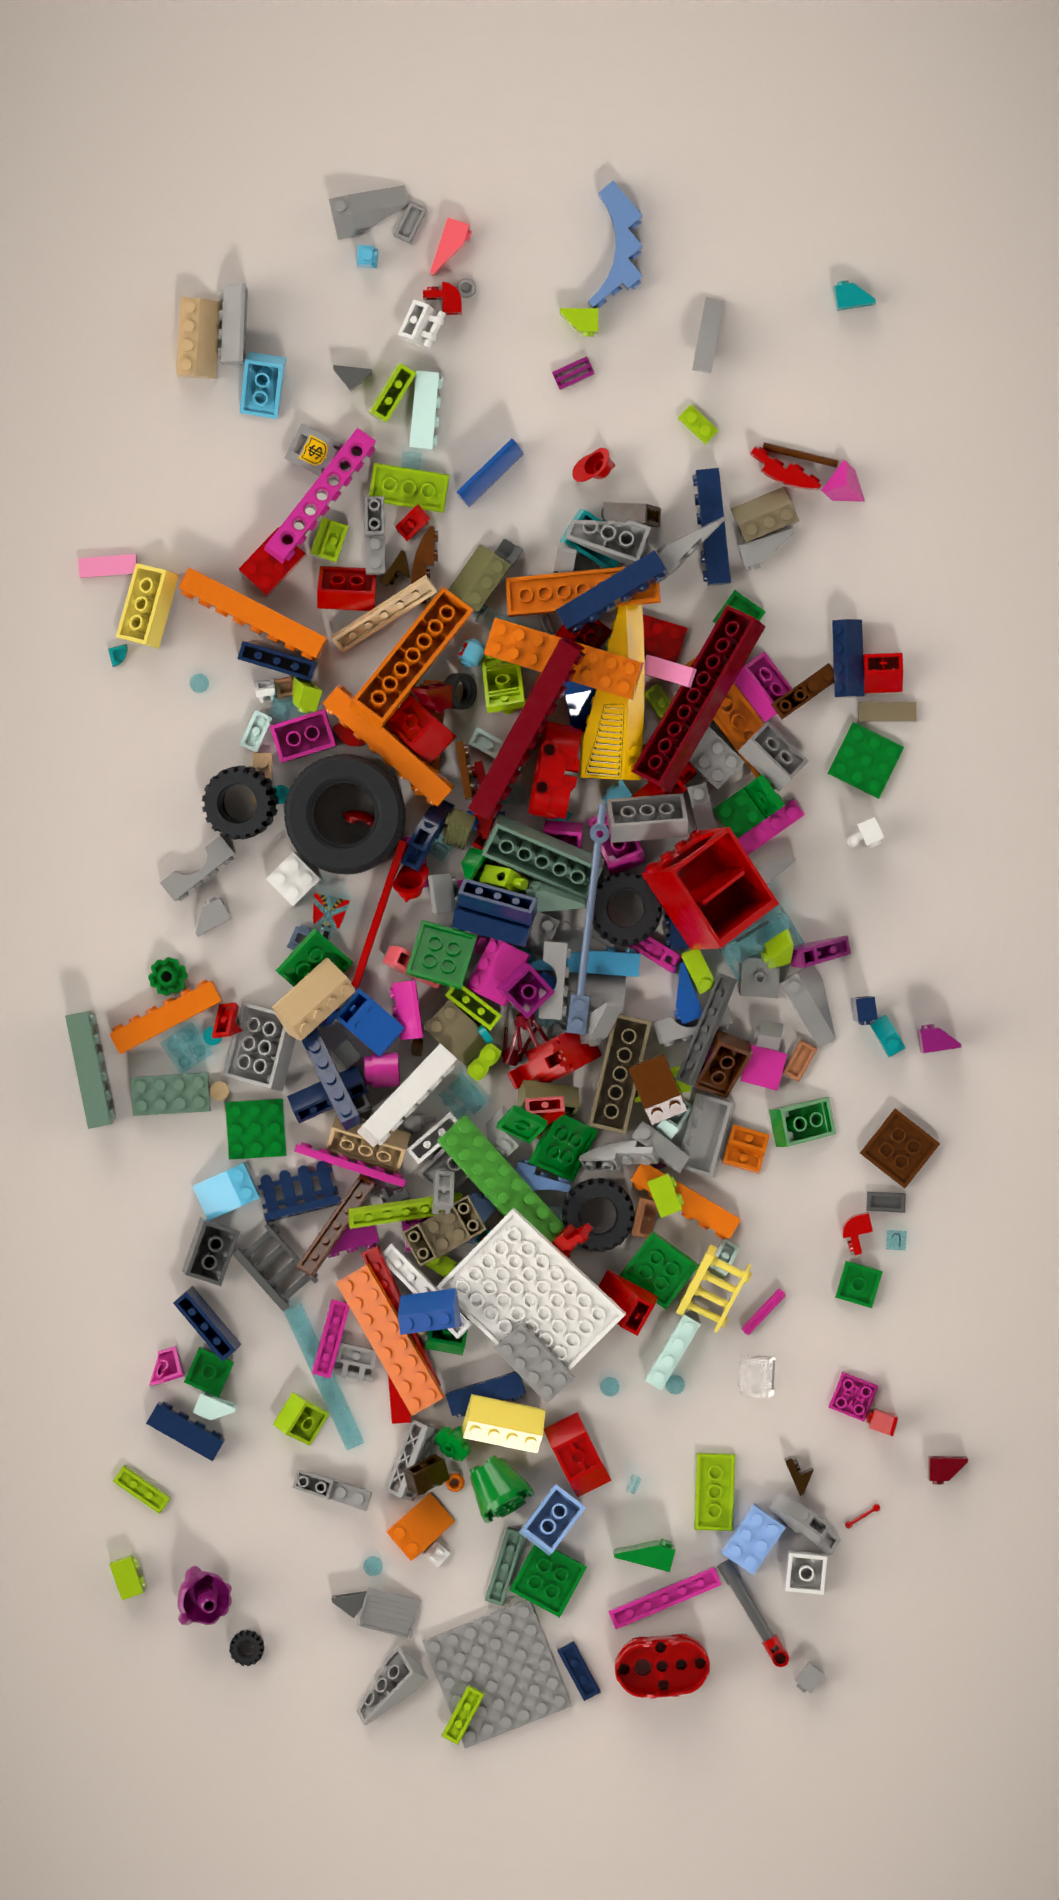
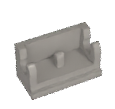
[432,1170,455,1214]

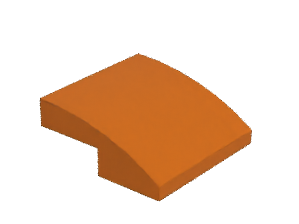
[722,1124,770,1174]

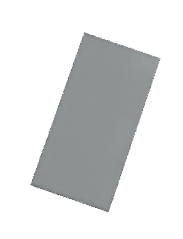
[393,201,428,244]

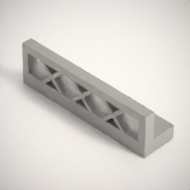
[386,1419,440,1501]

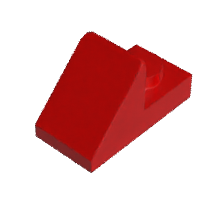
[395,504,431,541]
[212,1002,242,1039]

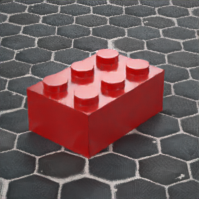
[239,527,307,597]

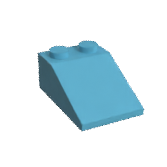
[240,352,287,419]
[192,1162,261,1220]

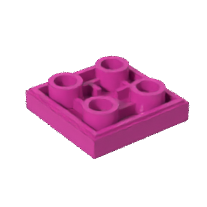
[740,1044,787,1091]
[828,1371,878,1422]

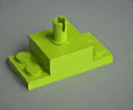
[481,656,526,714]

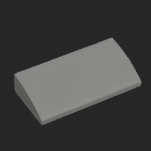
[681,1093,735,1178]

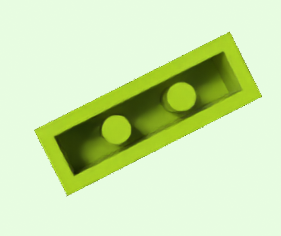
[367,363,416,423]
[445,985,502,1031]

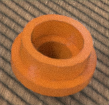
[445,1473,465,1492]

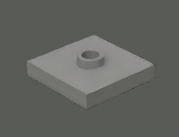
[740,957,780,998]

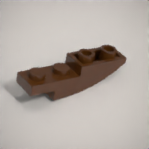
[411,526,438,604]
[771,663,834,720]

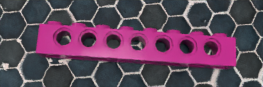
[264,427,376,564]

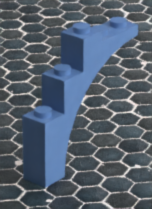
[588,181,643,308]
[467,1158,571,1244]

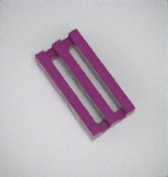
[552,356,595,390]

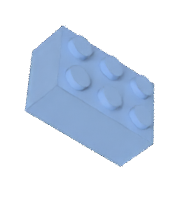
[519,1484,586,1555]
[721,1503,786,1575]

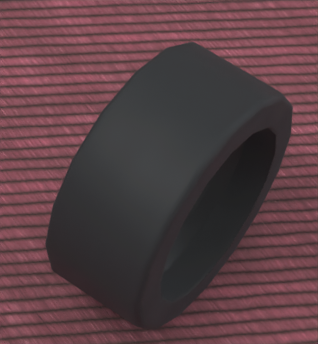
[444,673,477,710]

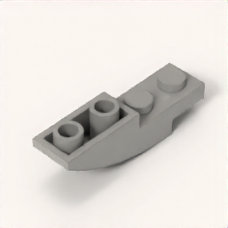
[365,496,385,575]
[579,1140,659,1171]
[292,1469,372,1511]
[769,1493,841,1556]

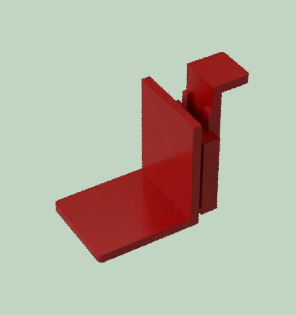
[507,1032,602,1089]

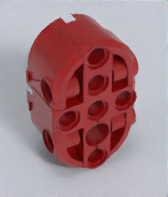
[528,721,582,819]
[614,1634,710,1699]

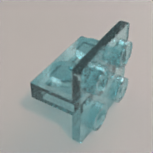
[161,1022,213,1074]

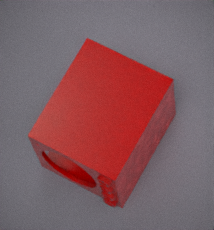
[641,827,779,950]

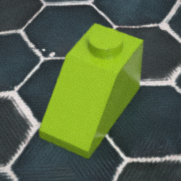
[560,308,598,337]
[293,677,322,713]
[761,929,794,969]
[680,949,715,994]

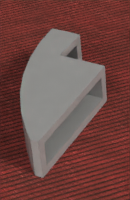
[692,297,725,374]

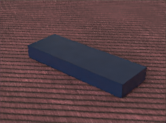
[557,1641,601,1701]

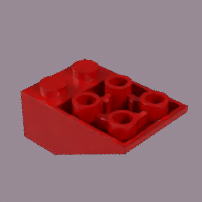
[598,1269,658,1336]

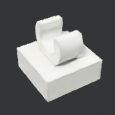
[255,679,276,703]
[424,1540,451,1567]

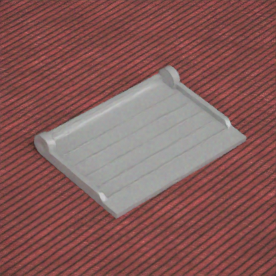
[357,1587,421,1639]

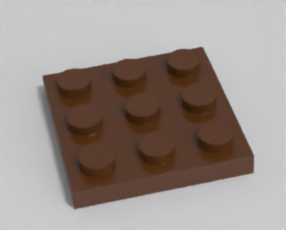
[455,741,476,801]
[860,1108,940,1189]

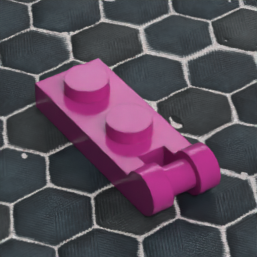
[628,936,683,974]

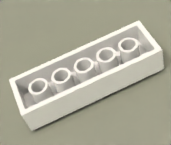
[357,1044,457,1147]

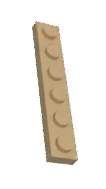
[331,575,437,653]

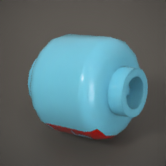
[457,638,485,668]

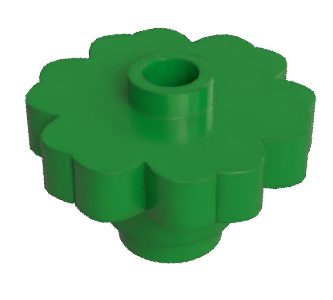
[148,957,188,996]
[434,1426,471,1462]

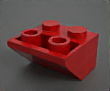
[863,653,903,694]

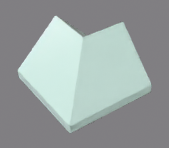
[193,1391,238,1420]

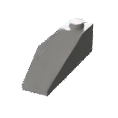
[329,185,409,240]
[656,517,726,580]

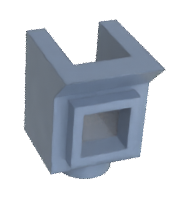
[287,924,312,950]

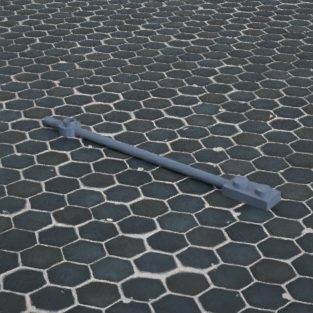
[566,804,609,1034]

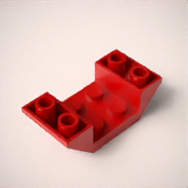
[386,692,457,765]
[543,1412,612,1498]

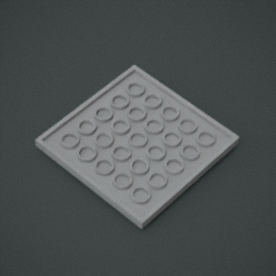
[422,1600,572,1748]

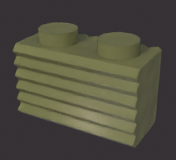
[441,808,476,850]

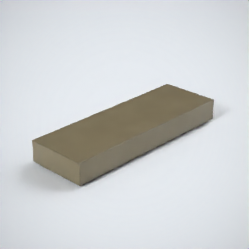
[858,702,916,722]

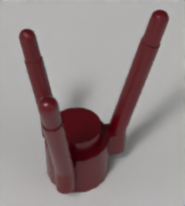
[514,1013,549,1053]
[501,1027,537,1066]

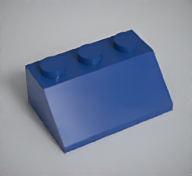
[398,1288,462,1335]

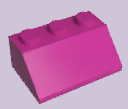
[734,651,792,722]
[466,938,531,1007]
[389,980,424,1040]

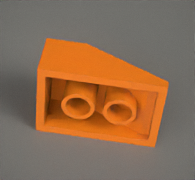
[386,1492,455,1561]

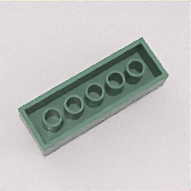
[482,814,604,900]
[65,1011,116,1129]

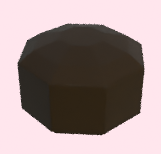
[411,1038,423,1057]

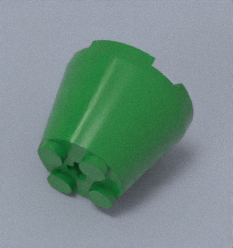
[470,1455,534,1523]

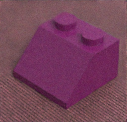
[496,961,555,1019]
[917,1024,962,1053]

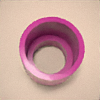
[364,1052,400,1088]

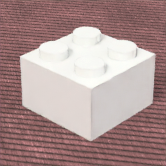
[266,852,321,906]
[785,1550,827,1595]

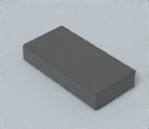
[866,1191,906,1213]

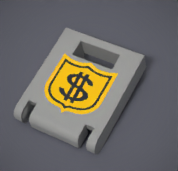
[284,423,343,476]

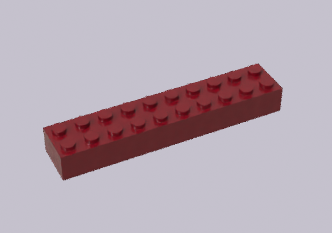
[631,605,766,793]
[468,637,586,820]

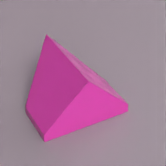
[821,460,865,502]
[149,1346,185,1386]

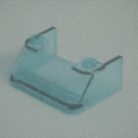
[717,900,804,983]

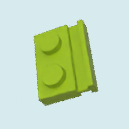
[310,517,349,563]

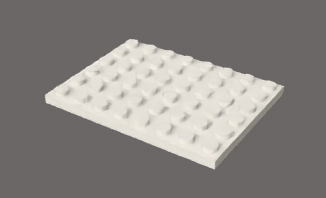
[436,1208,626,1371]

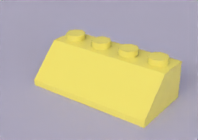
[116,563,179,649]
[462,1394,546,1453]

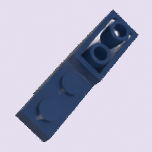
[400,800,455,872]

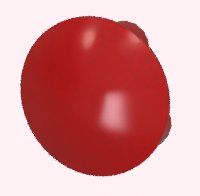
[342,810,375,826]

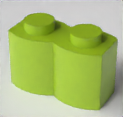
[467,1043,502,1081]

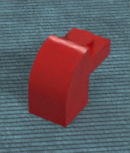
[423,282,462,315]
[333,723,365,747]
[842,1212,873,1256]

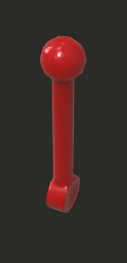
[845,1504,880,1529]

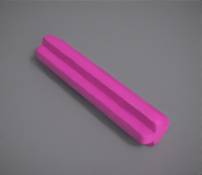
[741,1289,786,1335]

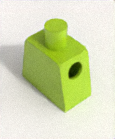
[479,864,528,894]

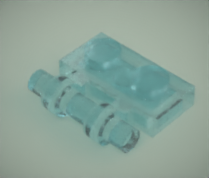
[439,1073,488,1119]

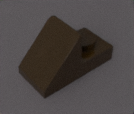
[380,550,411,587]
[784,1456,814,1496]

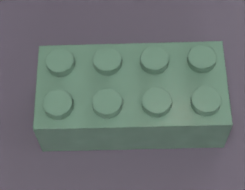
[131,1072,211,1116]

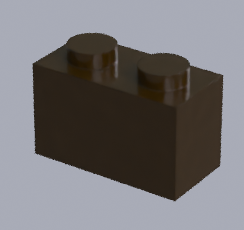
[403,1454,450,1496]

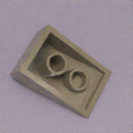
[423,999,487,1066]

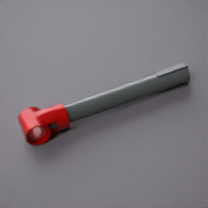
[717,1559,789,1667]

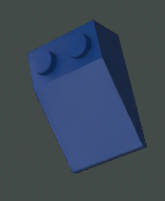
[565,681,597,732]

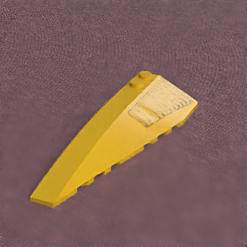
[579,605,645,780]

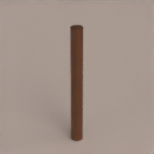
[763,442,838,468]

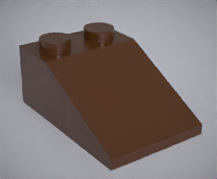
[694,1030,753,1099]
[628,1053,688,1125]

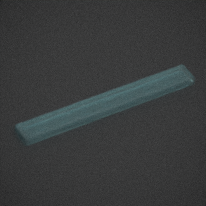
[284,1303,364,1450]

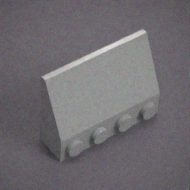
[224,1002,296,1091]

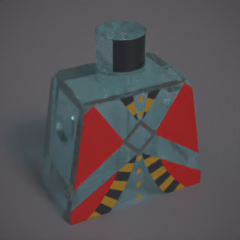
[313,893,351,939]

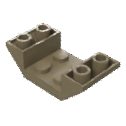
[402,1195,487,1266]

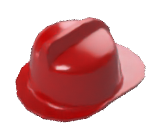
[572,448,615,482]
[393,863,429,903]

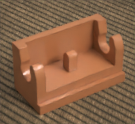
[631,1197,658,1239]

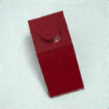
[412,682,453,713]
[928,1456,968,1485]

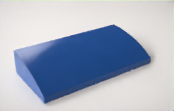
[457,438,524,507]

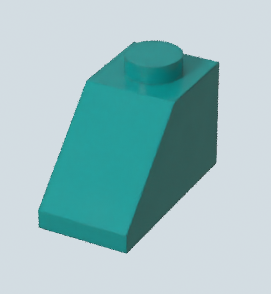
[833,281,876,311]
[870,1014,906,1057]

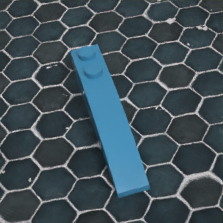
[528,947,640,977]

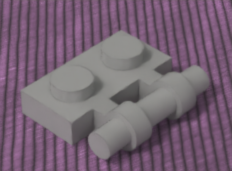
[333,1342,377,1383]

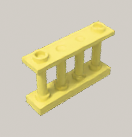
[676,1244,752,1333]

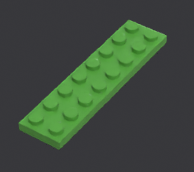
[437,1115,564,1243]

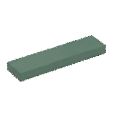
[485,1527,524,1606]

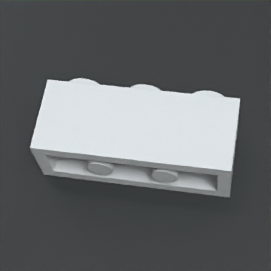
[406,1111,458,1164]

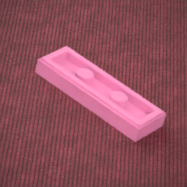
[78,554,137,578]
[645,655,697,688]

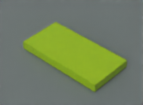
[369,463,450,513]
[694,1453,735,1531]

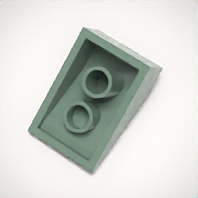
[526,875,586,912]

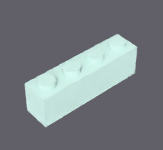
[409,370,443,451]
[645,1313,701,1391]

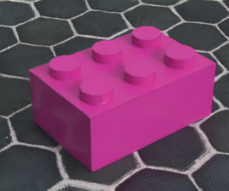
[270,709,337,764]

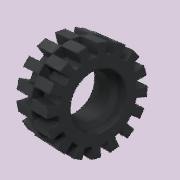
[229,1630,265,1666]

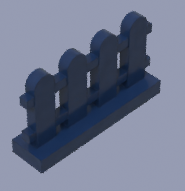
[257,1161,341,1223]

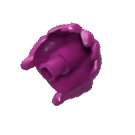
[177,1566,232,1625]

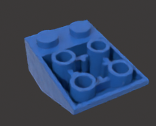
[334,988,405,1057]

